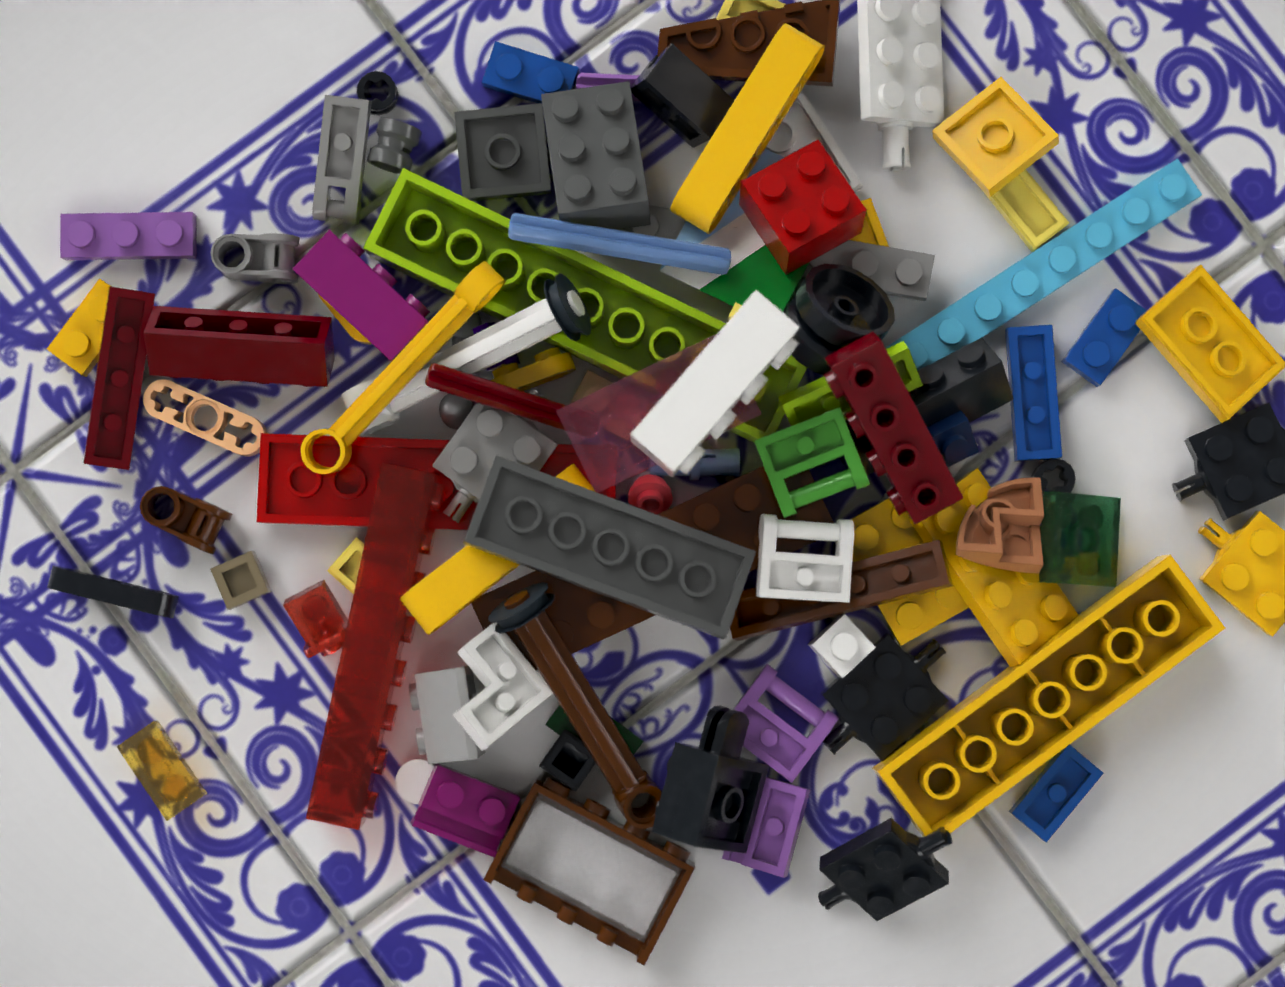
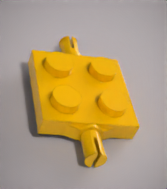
[1198,510,1285,637]

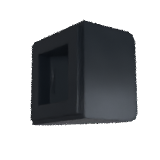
[539,729,596,792]

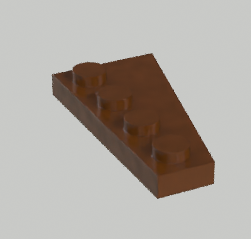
[657,0,841,86]

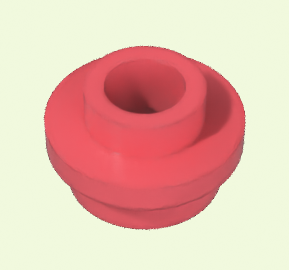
[628,474,673,515]

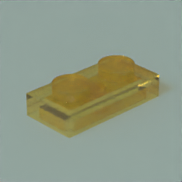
[117,720,208,821]

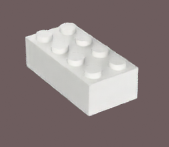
[630,290,800,478]

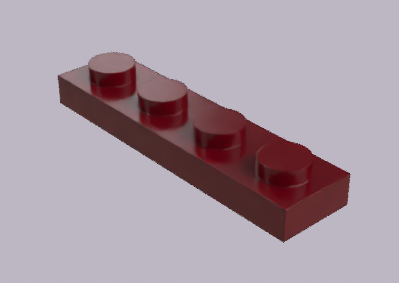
[83,286,155,470]

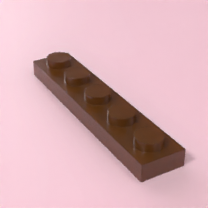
[730,540,953,641]

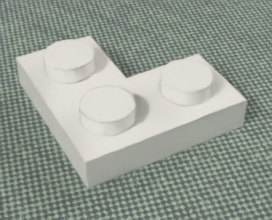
[453,622,553,751]

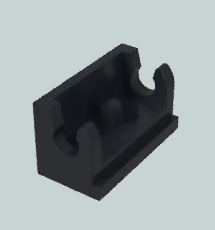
[630,43,734,148]

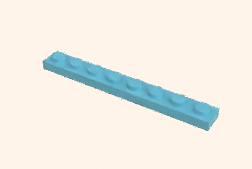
[885,158,1202,371]

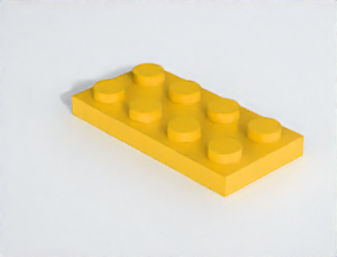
[908,468,1079,667]

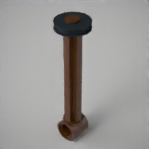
[488,582,662,829]

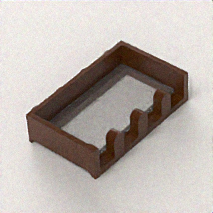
[483,777,695,966]

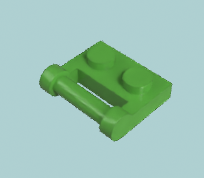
[754,407,870,518]

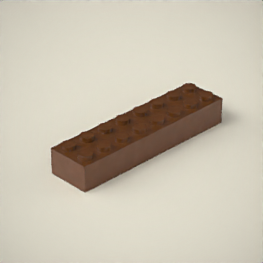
[471,466,834,670]

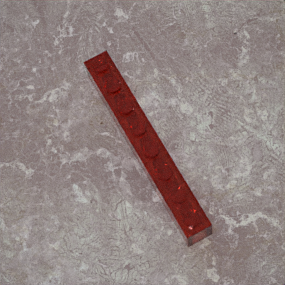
[306,462,445,830]

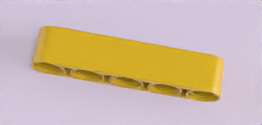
[670,23,825,234]
[400,464,596,635]

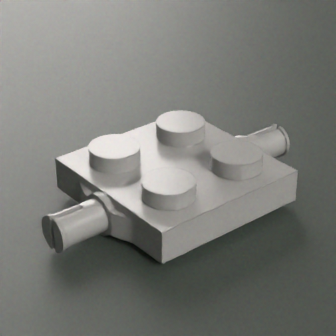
[432,388,558,523]

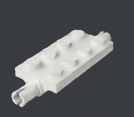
[857,0,944,171]

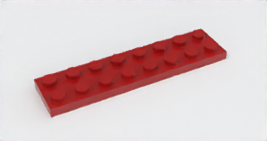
[256,433,618,531]

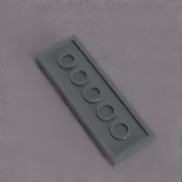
[463,455,756,640]

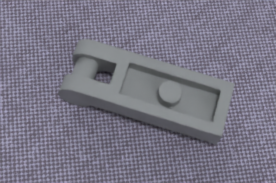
[312,95,372,225]

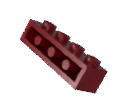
[144,306,335,387]
[823,331,964,525]

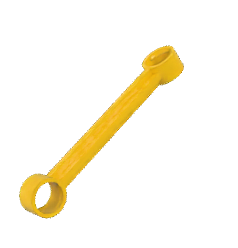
[301,261,506,474]

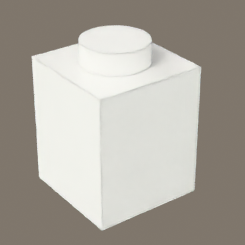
[808,614,876,678]

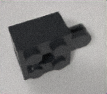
[652,705,769,853]

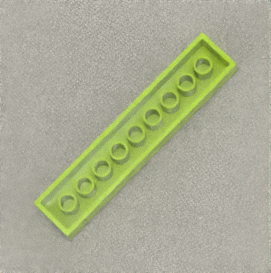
[363,168,807,443]

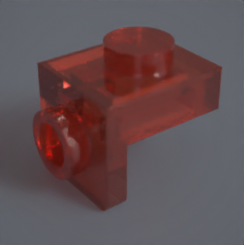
[283,580,351,658]

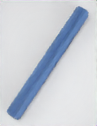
[508,213,731,275]

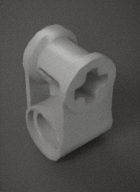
[210,233,299,284]

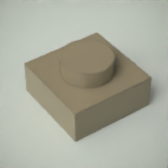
[210,551,272,610]

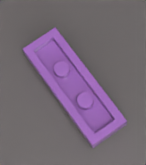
[60,212,197,260]

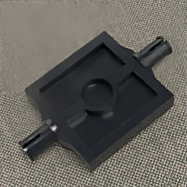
[1172,402,1285,521]
[821,633,949,761]
[818,818,952,921]

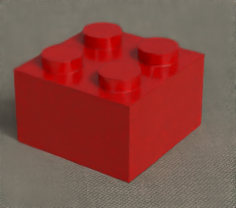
[739,139,867,275]

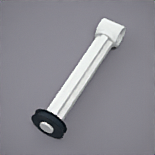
[341,273,592,436]

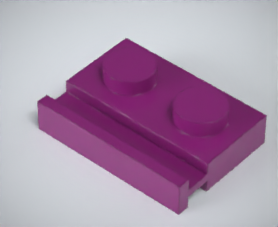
[410,763,520,858]

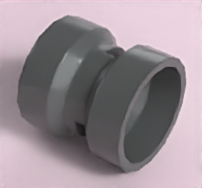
[367,118,422,174]

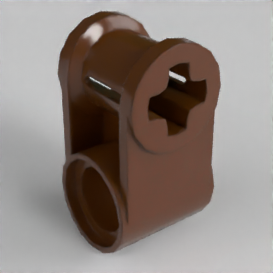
[140,486,233,555]

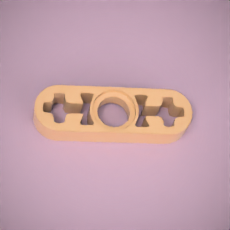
[143,379,267,457]

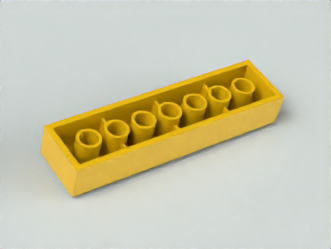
[872,554,1225,837]

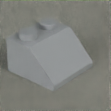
[409,665,486,764]

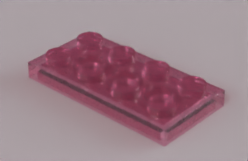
[556,333,762,493]

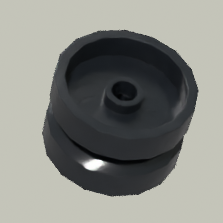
[784,263,895,375]

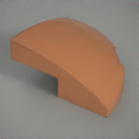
[956,477,1044,574]

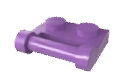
[733,664,839,783]

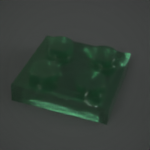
[1039,492,1121,587]

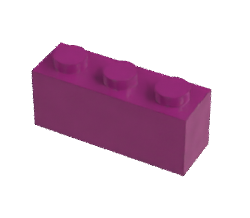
[292,229,430,362]

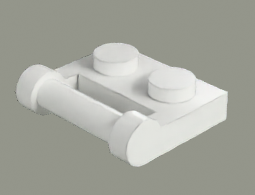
[756,514,854,603]

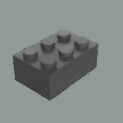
[541,81,651,230]

